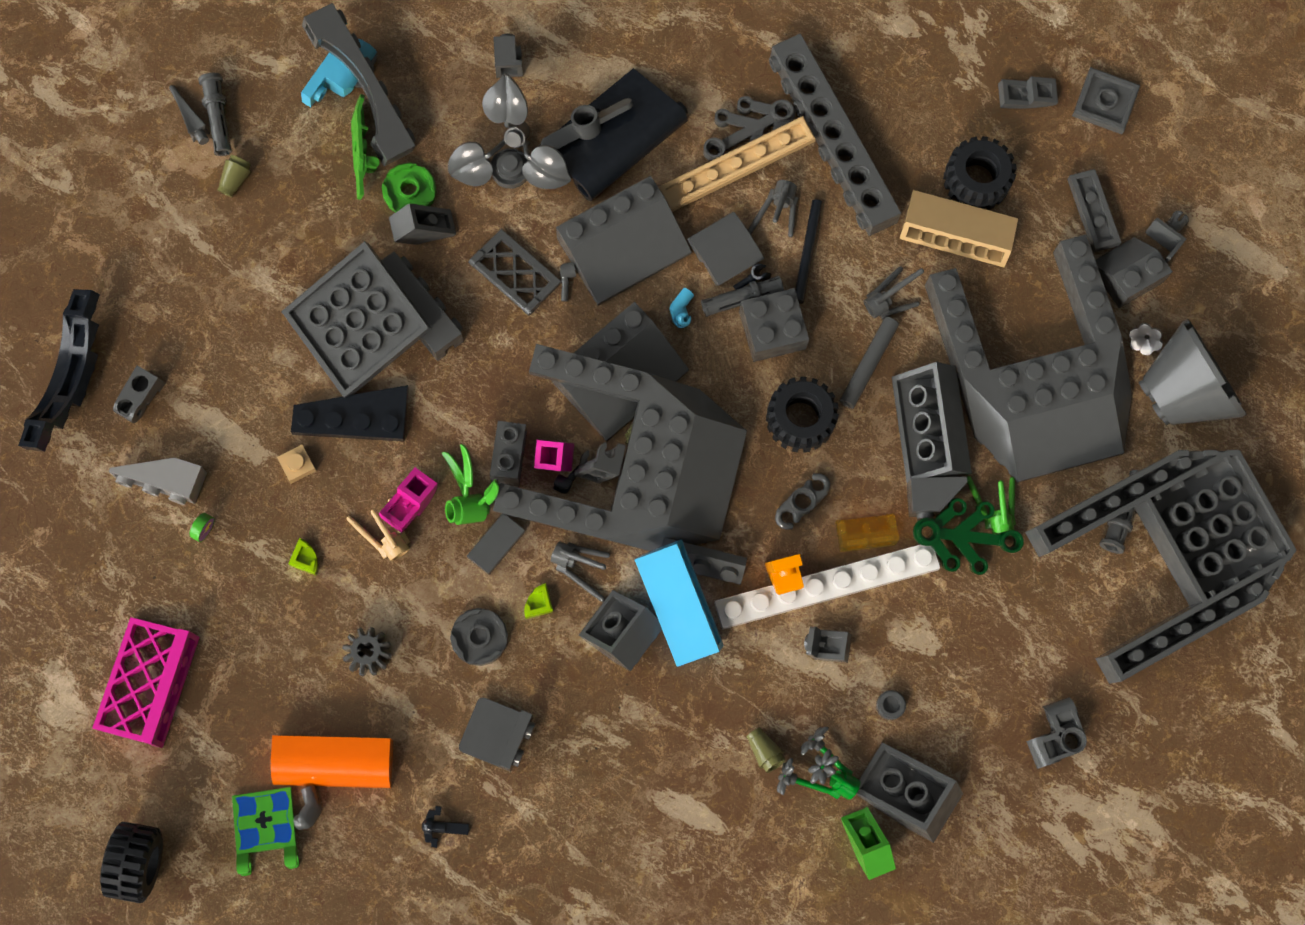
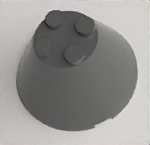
[1139,319,1247,426]

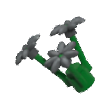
[777,727,861,800]

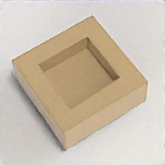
[277,444,316,484]

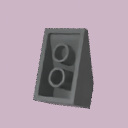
[856,742,963,843]

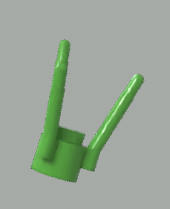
[967,476,1016,535]

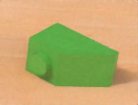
[841,807,896,880]

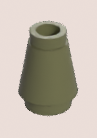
[217,155,251,197]
[746,728,786,773]

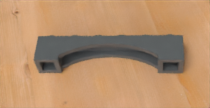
[302,3,416,167]

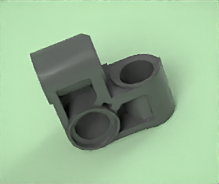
[1026,697,1087,769]

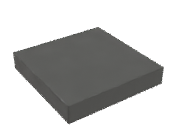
[1072,67,1140,134]

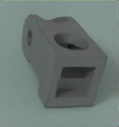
[113,365,166,423]

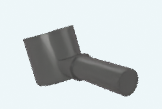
[560,262,576,302]

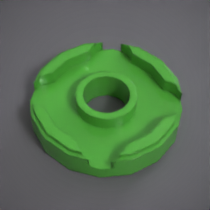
[382,163,437,213]

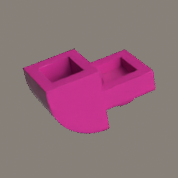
[379,467,438,533]

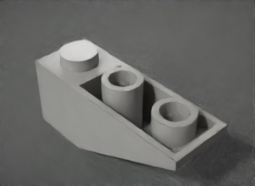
[109,458,207,505]

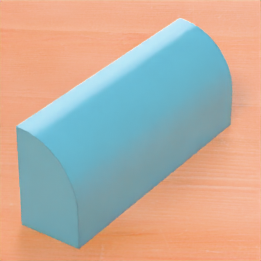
[635,539,724,667]

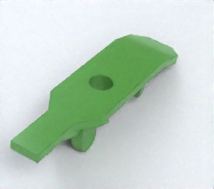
[351,94,380,200]

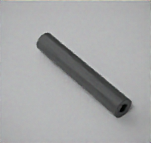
[839,317,899,409]

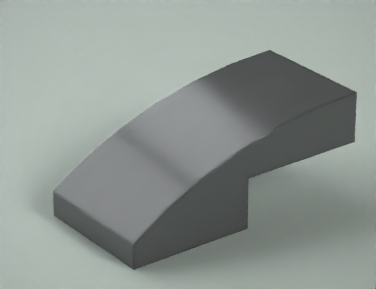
[998,77,1058,109]

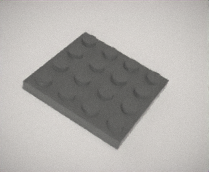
[281,241,432,398]

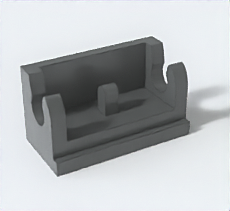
[574,442,626,484]

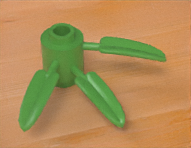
[441,444,499,525]

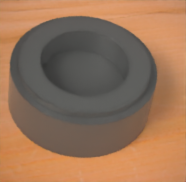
[876,690,906,720]

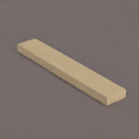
[658,116,815,212]

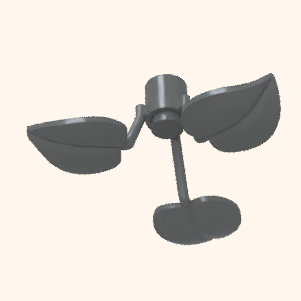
[448,74,572,189]

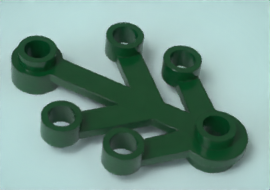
[913,498,1024,575]

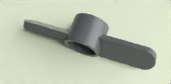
[541,98,633,150]

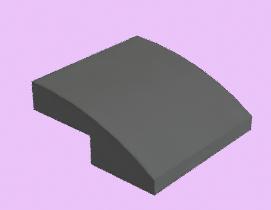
[687,212,764,286]

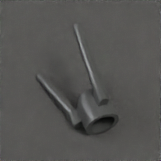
[748,180,799,237]
[863,266,924,320]
[551,541,610,602]

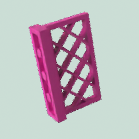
[92,617,200,748]

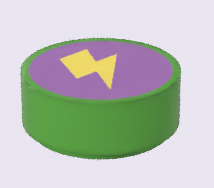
[189,513,215,542]

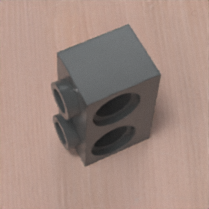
[490,421,527,487]

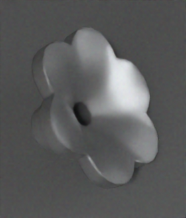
[1129,323,1163,356]

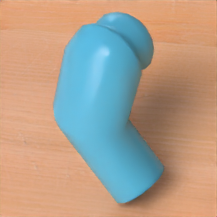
[669,288,694,328]

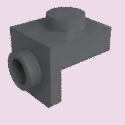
[804,626,852,663]

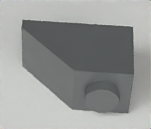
[389,203,456,245]
[907,477,967,521]

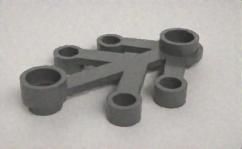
[703,96,795,161]

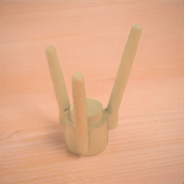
[347,498,410,562]

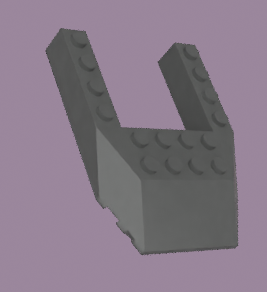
[925,235,1132,482]
[493,344,747,551]
[1025,450,1297,684]

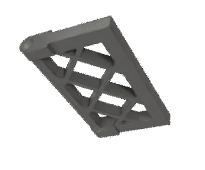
[468,229,561,316]

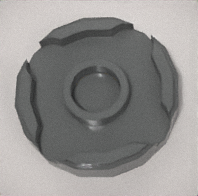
[450,608,508,666]

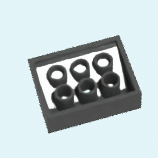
[556,176,692,305]
[551,302,689,442]

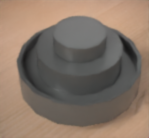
[491,148,528,189]

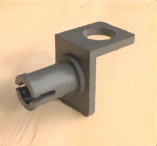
[1145,211,1189,263]

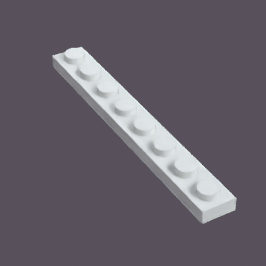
[714,545,940,630]

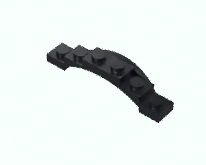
[18,289,100,452]

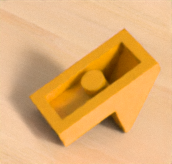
[765,554,804,595]

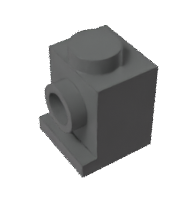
[493,33,523,78]

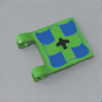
[232,787,300,876]

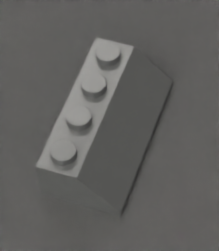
[892,362,972,483]

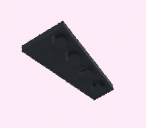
[291,385,409,442]

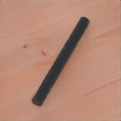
[795,199,823,304]

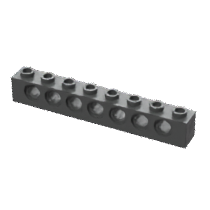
[769,33,901,236]

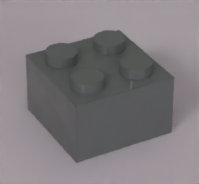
[739,288,809,362]

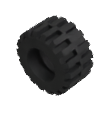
[943,136,1017,210]
[766,377,839,453]
[100,821,163,903]

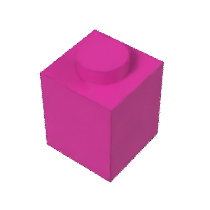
[534,440,574,471]

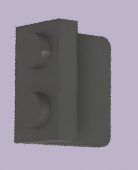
[459,698,536,772]

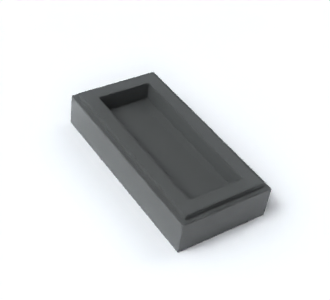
[467,514,525,575]

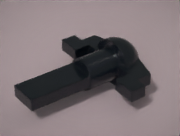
[421,806,469,848]

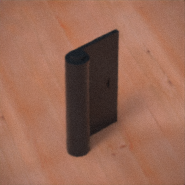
[539,68,688,201]

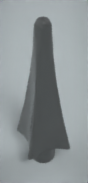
[169,85,210,145]

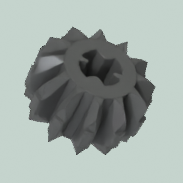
[342,627,392,677]

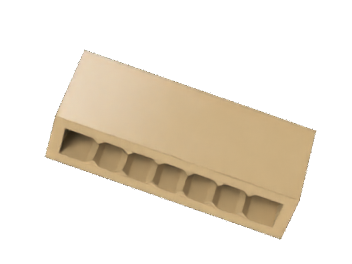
[899,190,1018,267]

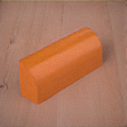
[271,735,394,788]

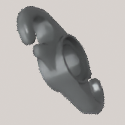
[775,473,831,530]

